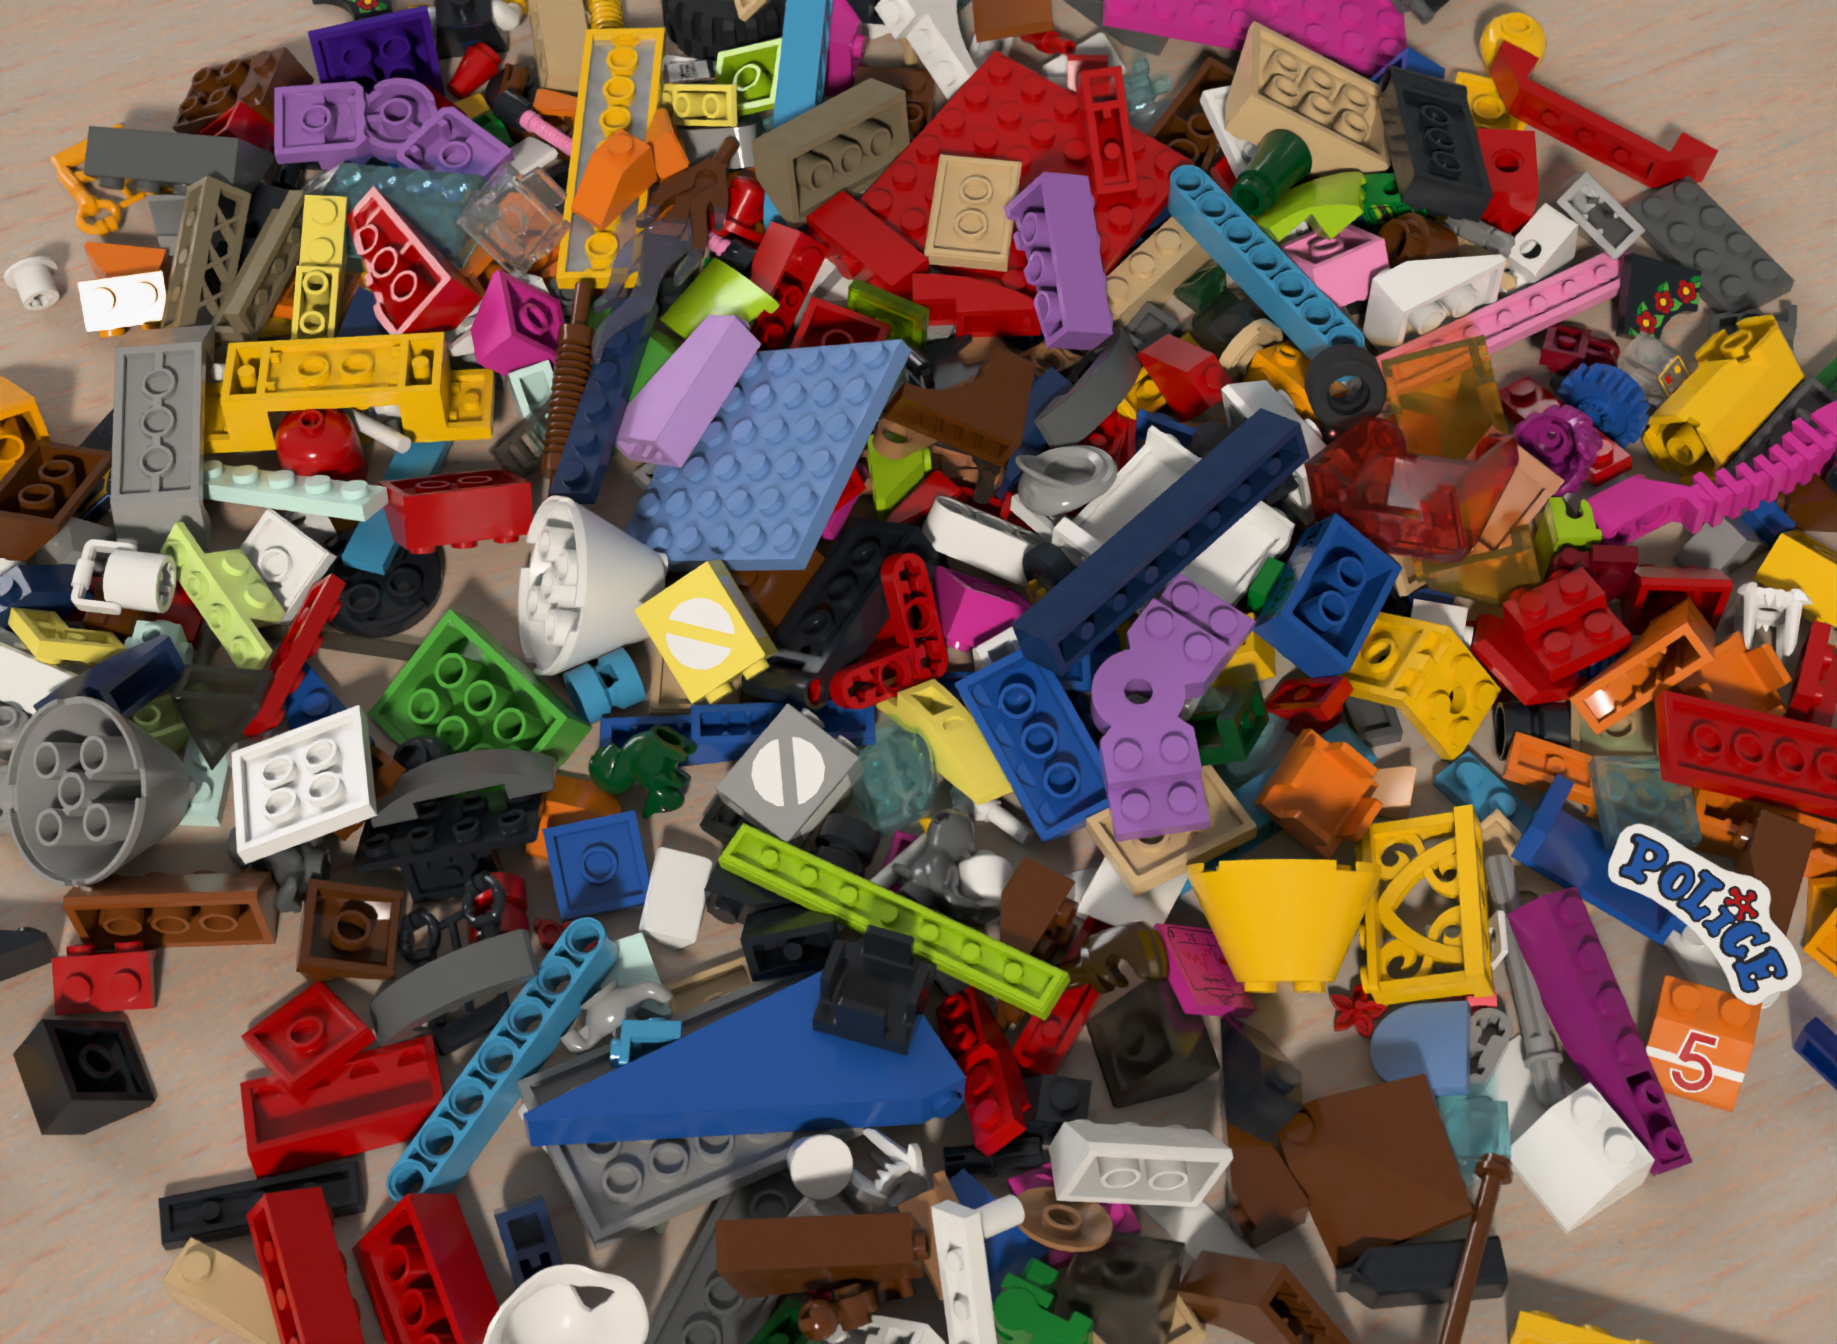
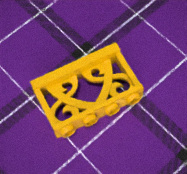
[1354,804,1494,1008]

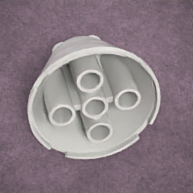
[517,495,668,676]

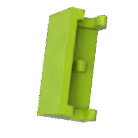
[1533,497,1602,585]

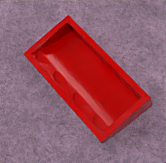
[240,1034,445,1179]

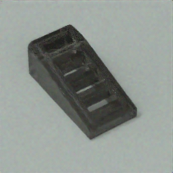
[487,397,551,479]

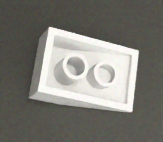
[1362,254,1506,354]

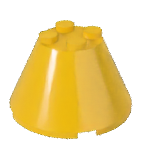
[1187,859,1381,993]

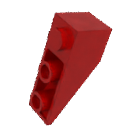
[750,221,829,352]

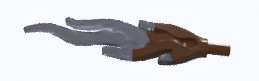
[592,138,739,365]

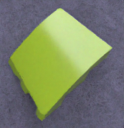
[1248,171,1367,242]
[660,257,780,340]

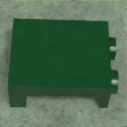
[1183,678,1270,766]

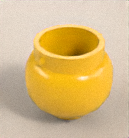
[1479,12,1547,78]

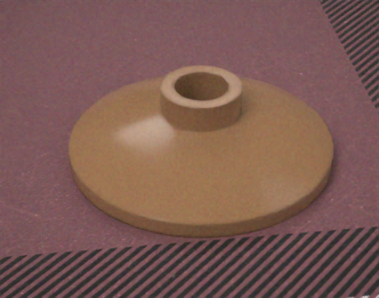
[1017,1187,1113,1252]

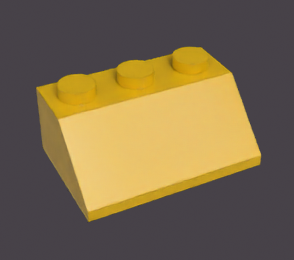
[1753,529,1837,628]

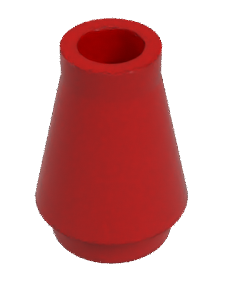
[447,42,501,100]

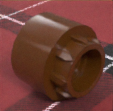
[1377,213,1459,269]

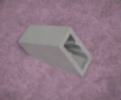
[1545,171,1646,261]

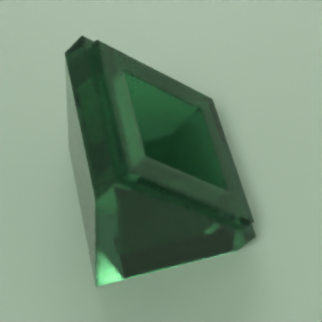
[1173,264,1227,315]

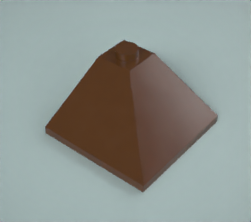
[1277,1074,1476,1269]

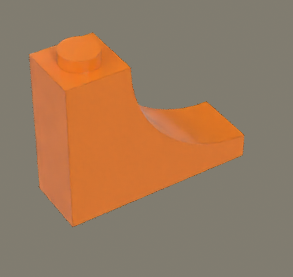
[1569,596,1715,735]

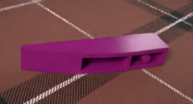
[1506,887,1692,1176]

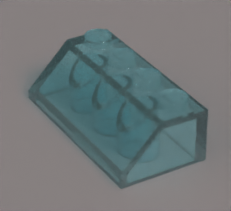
[323,163,498,269]

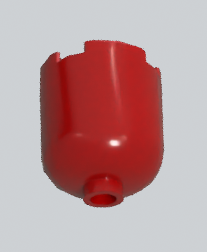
[275,408,369,484]

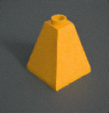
[0,375,52,481]

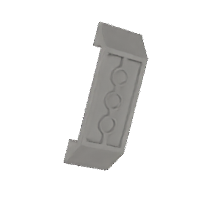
[110,325,215,554]

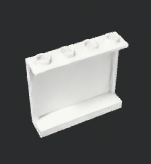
[1051,425,1295,616]

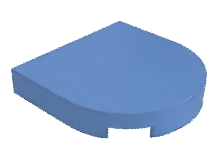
[1370,1000,1471,1097]

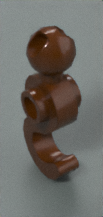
[798,1278,916,1341]

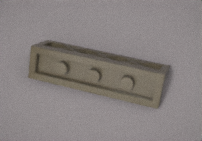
[160,175,251,347]
[211,190,306,342]

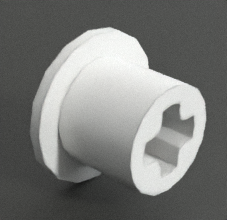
[3,256,60,311]
[787,1134,853,1200]

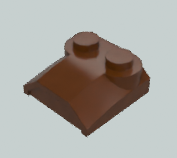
[296,878,404,983]

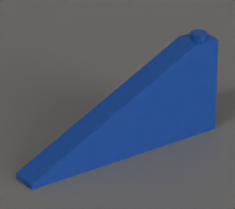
[523,970,966,1147]

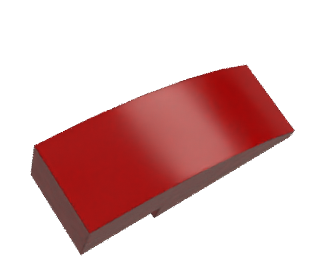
[912,273,1041,337]

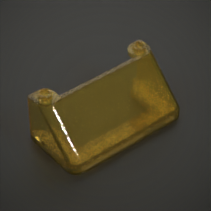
[1381,335,1543,607]

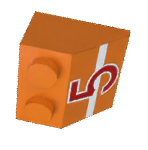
[1644,975,1763,1112]

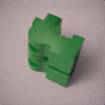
[993,1258,1093,1344]

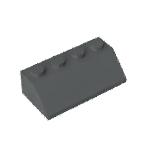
[83,126,274,200]

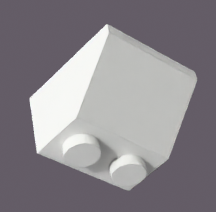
[1503,1082,1655,1234]

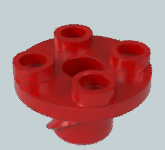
[707,176,767,250]

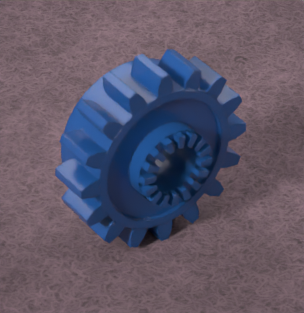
[1556,363,1650,448]

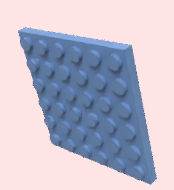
[624,339,912,572]

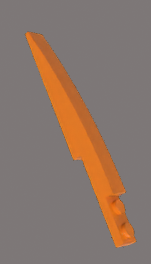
[1502,731,1837,878]

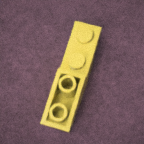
[660,82,737,127]
[291,195,349,340]
[875,676,1013,805]

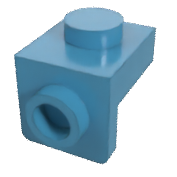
[610,1017,683,1069]

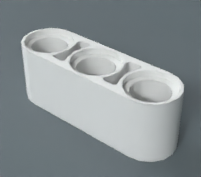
[921,496,1047,587]

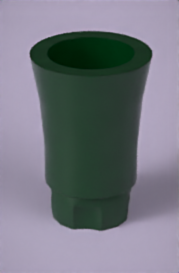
[1230,130,1312,217]

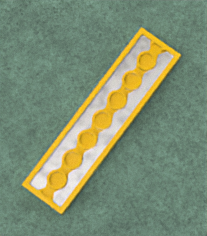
[556,28,667,289]

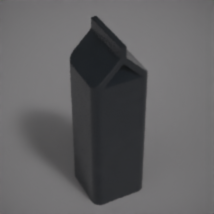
[1336,1235,1508,1309]

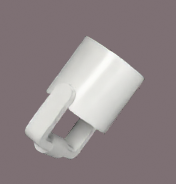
[71,539,176,615]

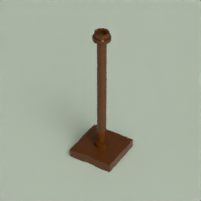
[1438,1153,1514,1344]

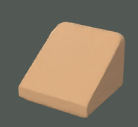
[1371,766,1417,820]

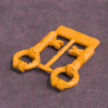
[50,123,178,238]

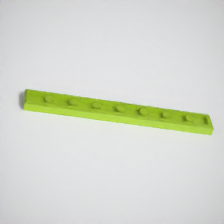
[718,823,1070,1021]

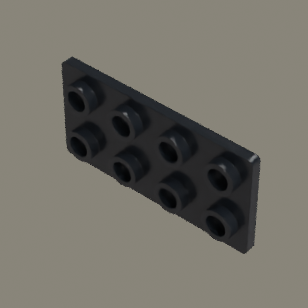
[352,789,547,904]

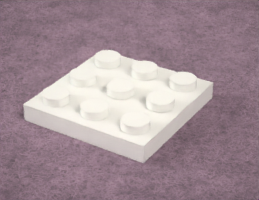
[231,705,377,864]

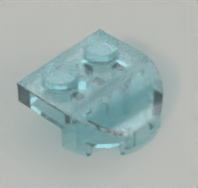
[852,726,937,839]

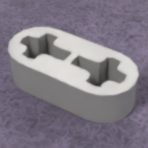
[1465,1008,1513,1096]

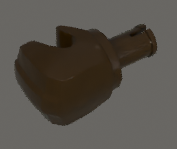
[1053,921,1170,995]

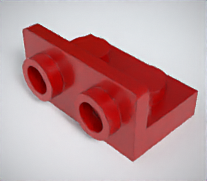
[1784,620,1837,728]

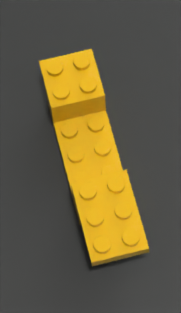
[204,332,496,454]

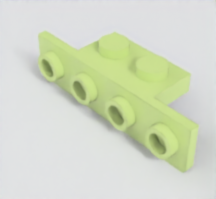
[160,522,286,681]

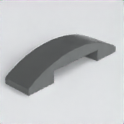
[1034,325,1142,449]
[371,749,557,828]
[369,929,539,1048]

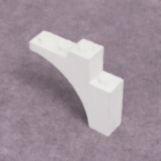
[874,0,978,101]

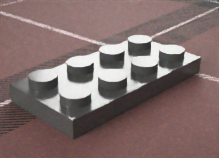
[1625,175,1795,314]

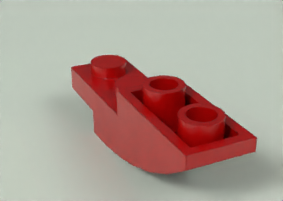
[935,985,1031,1158]

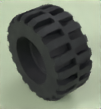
[661,0,786,61]

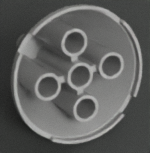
[5,696,196,886]

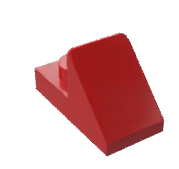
[1265,676,1354,737]

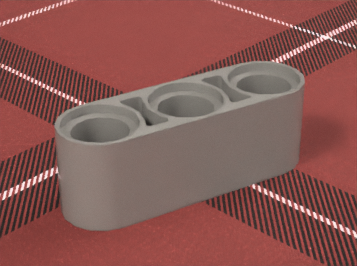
[676,123,757,169]

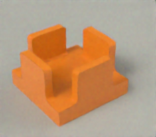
[1669,630,1792,716]
[1253,729,1383,860]

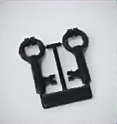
[398,870,510,1056]

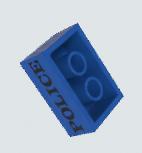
[1253,513,1402,678]

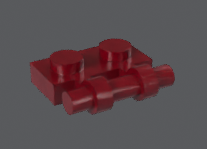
[1539,323,1621,375]
[1543,544,1639,602]

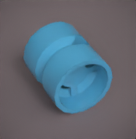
[563,647,646,725]

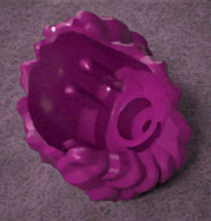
[1511,404,1603,497]

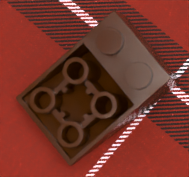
[172,47,314,135]
[854,66,935,143]
[997,856,1079,1035]

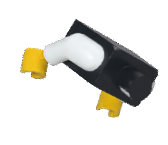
[408,0,528,59]

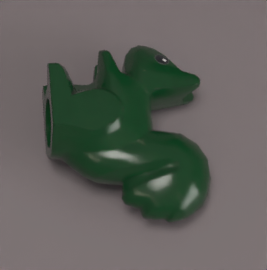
[588,726,698,819]

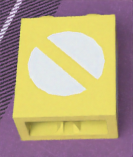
[634,559,779,705]

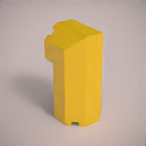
[1642,314,1806,487]

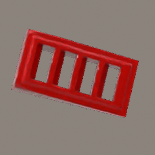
[884,470,962,529]

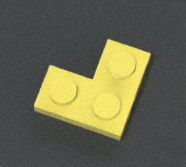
[8,607,127,667]

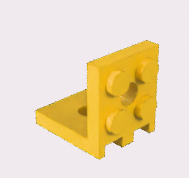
[1336,612,1501,762]

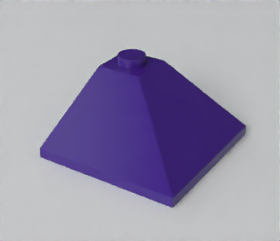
[307,5,445,96]

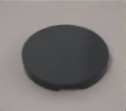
[321,526,444,638]

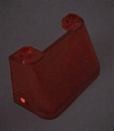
[1304,416,1519,564]

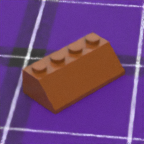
[63,868,279,950]

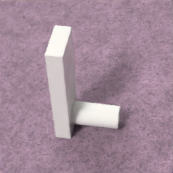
[931,1194,1025,1344]

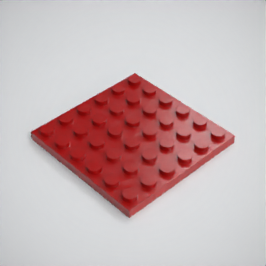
[858,50,1196,331]

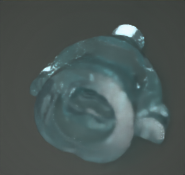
[1124,59,1172,113]

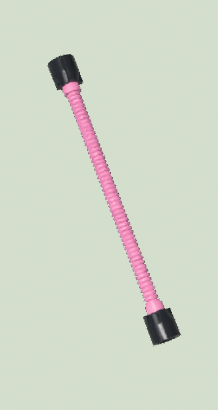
[493,89,757,280]

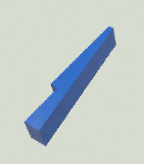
[600,701,876,767]

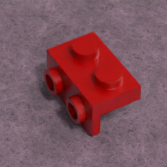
[51,940,158,1016]

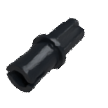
[943,1137,1043,1178]

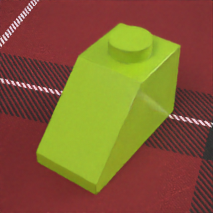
[867,432,932,521]

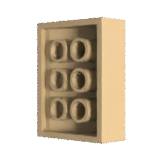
[1224,21,1391,177]

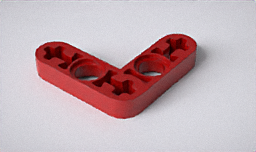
[829,553,948,710]

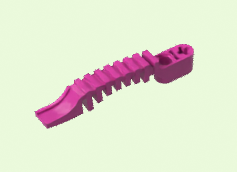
[1576,400,1837,546]

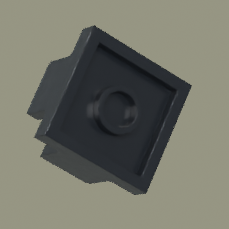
[812,925,937,1056]

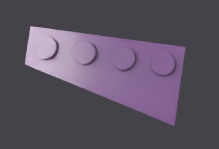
[1004,172,1113,350]

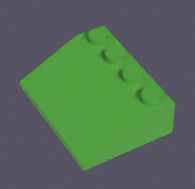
[367,609,593,798]

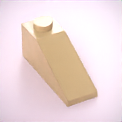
[162,1237,281,1344]

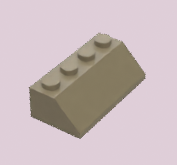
[752,78,910,229]

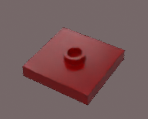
[241,980,376,1098]

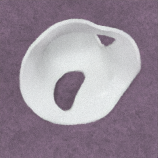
[483,1264,649,1344]

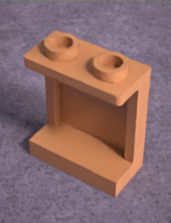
[1425,425,1565,566]

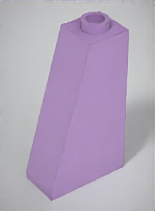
[615,314,761,468]

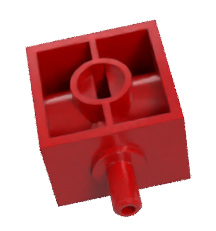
[1476,128,1539,238]

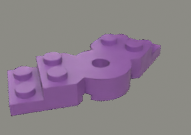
[274,78,514,212]
[1090,573,1255,842]

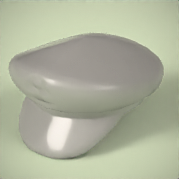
[1015,445,1117,516]

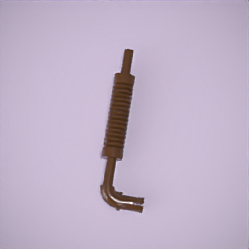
[540,282,597,497]

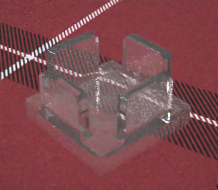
[455,161,572,279]

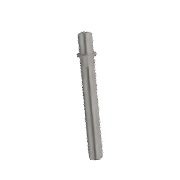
[1484,854,1567,1107]

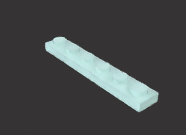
[203,460,389,522]

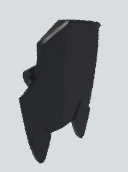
[880,334,986,416]

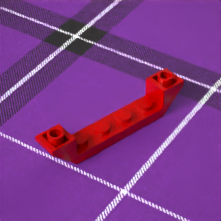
[1490,40,1719,188]

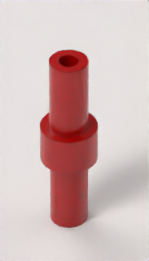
[1020,31,1076,56]

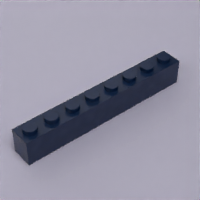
[1011,408,1310,676]

